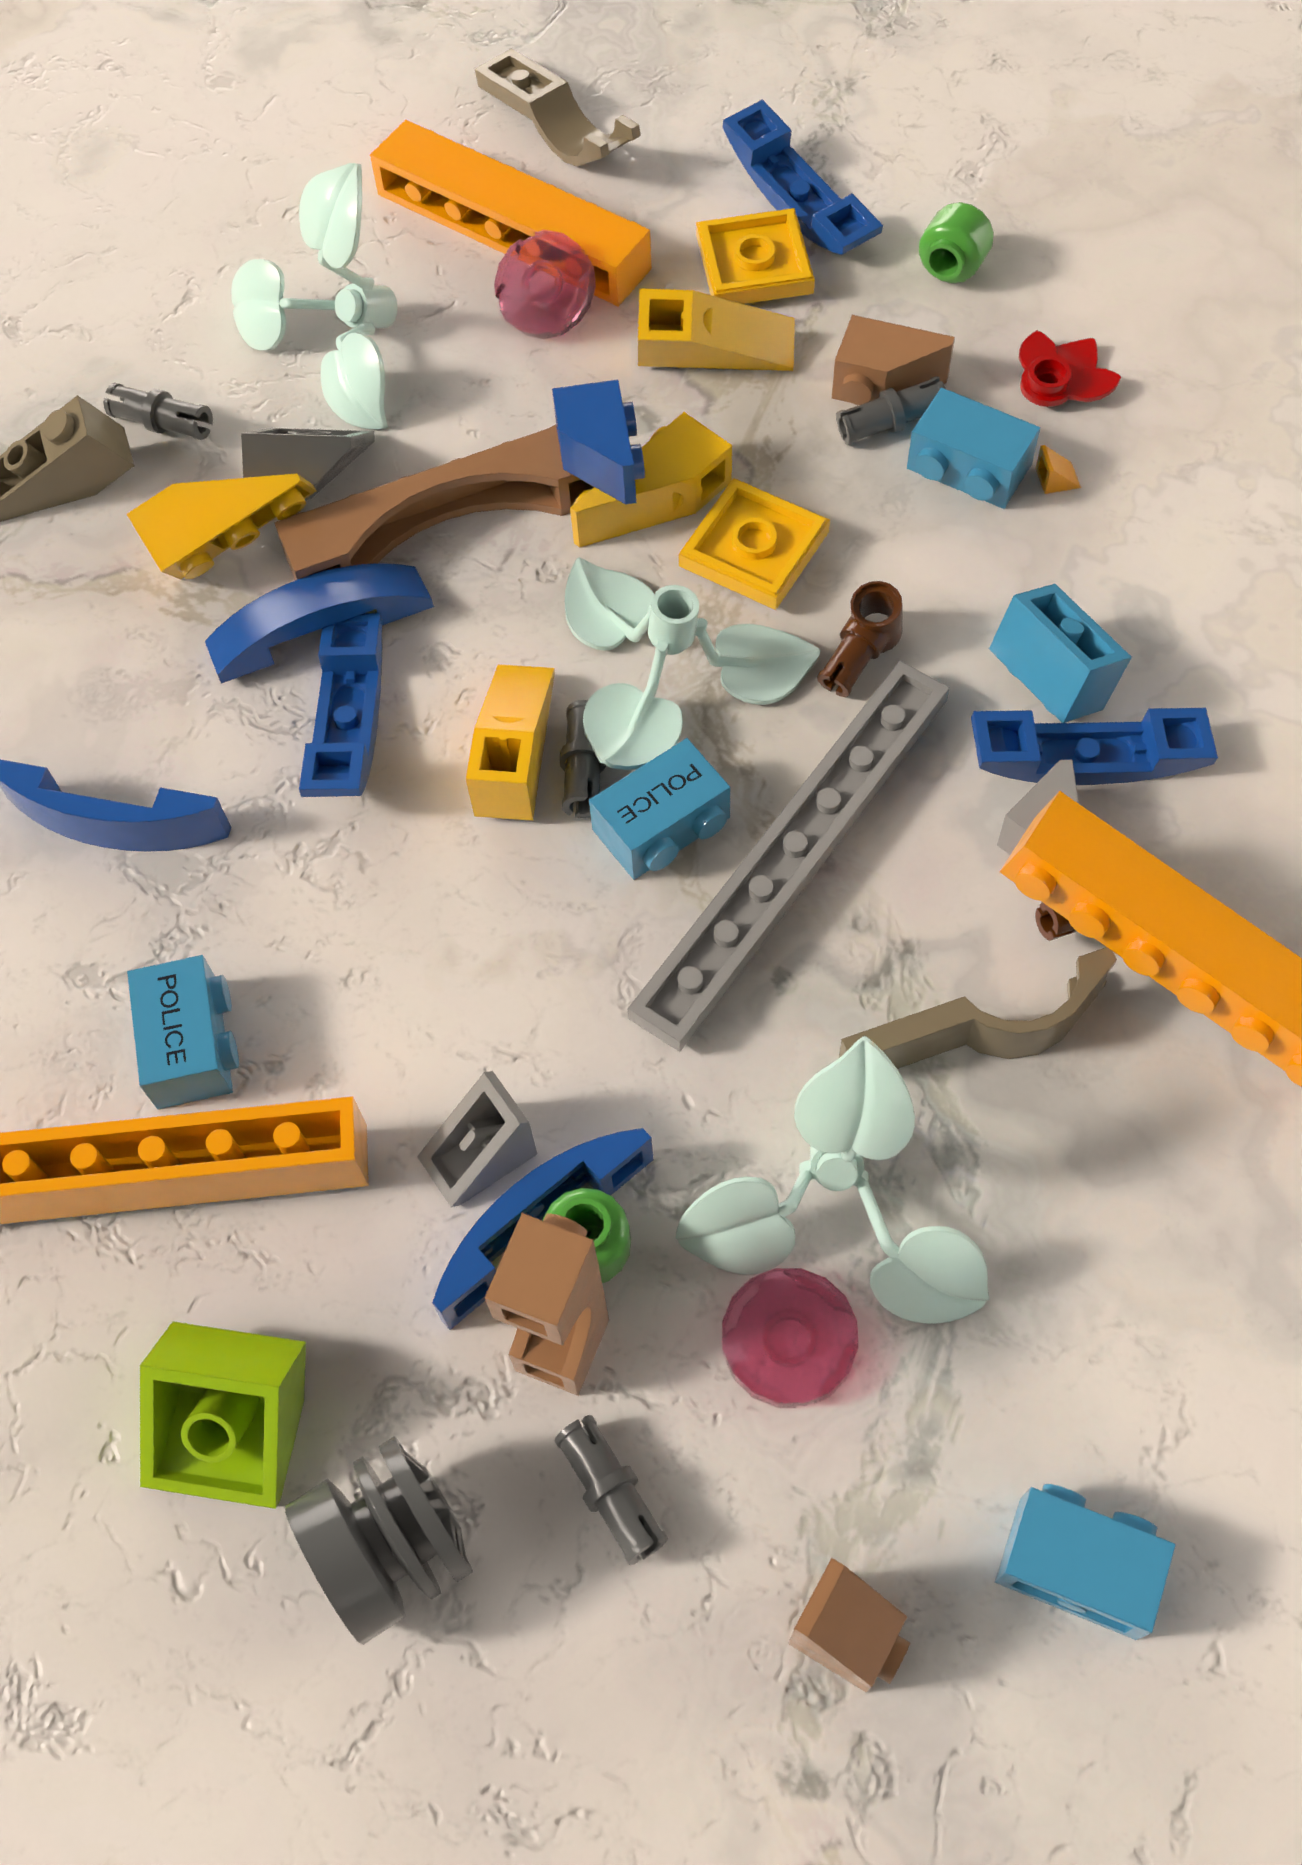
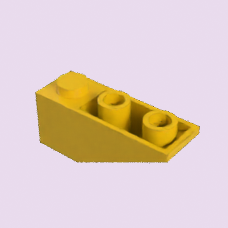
[638,288,795,371]
[570,412,732,548]
[127,473,316,580]
[466,664,555,821]

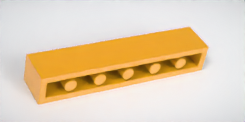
[370,119,652,307]
[1000,791,1302,1087]
[0,1096,369,1224]

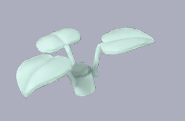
[231,163,398,429]
[564,557,820,770]
[676,1036,989,1323]

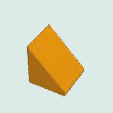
[1035,445,1081,494]

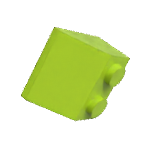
[140,1321,306,1509]

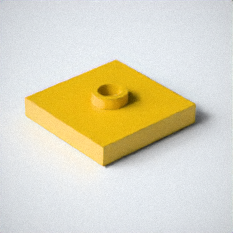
[696,208,815,304]
[678,478,830,610]

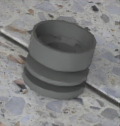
[285,1436,473,1645]

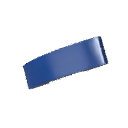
[722,99,883,255]
[205,563,434,683]
[299,613,382,797]
[971,708,1218,785]
[0,759,232,852]
[432,1128,654,1330]

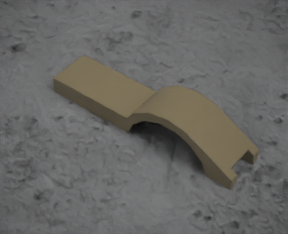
[474,48,641,166]
[839,947,1117,1069]

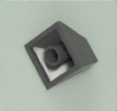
[241,428,375,501]

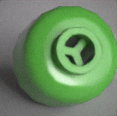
[919,202,994,283]
[542,1188,631,1284]

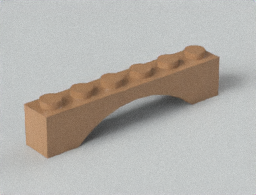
[274,425,594,580]

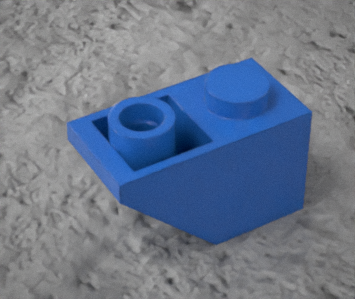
[552,380,645,505]

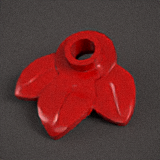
[1018,330,1121,407]

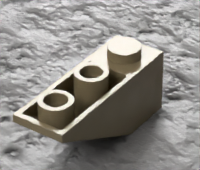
[0,395,135,522]

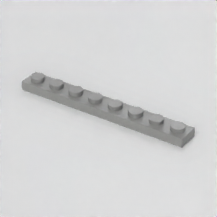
[628,661,950,1052]

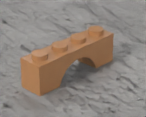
[485,1213,609,1396]

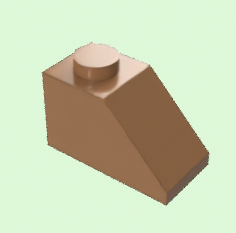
[832,315,955,405]
[788,1558,910,1692]

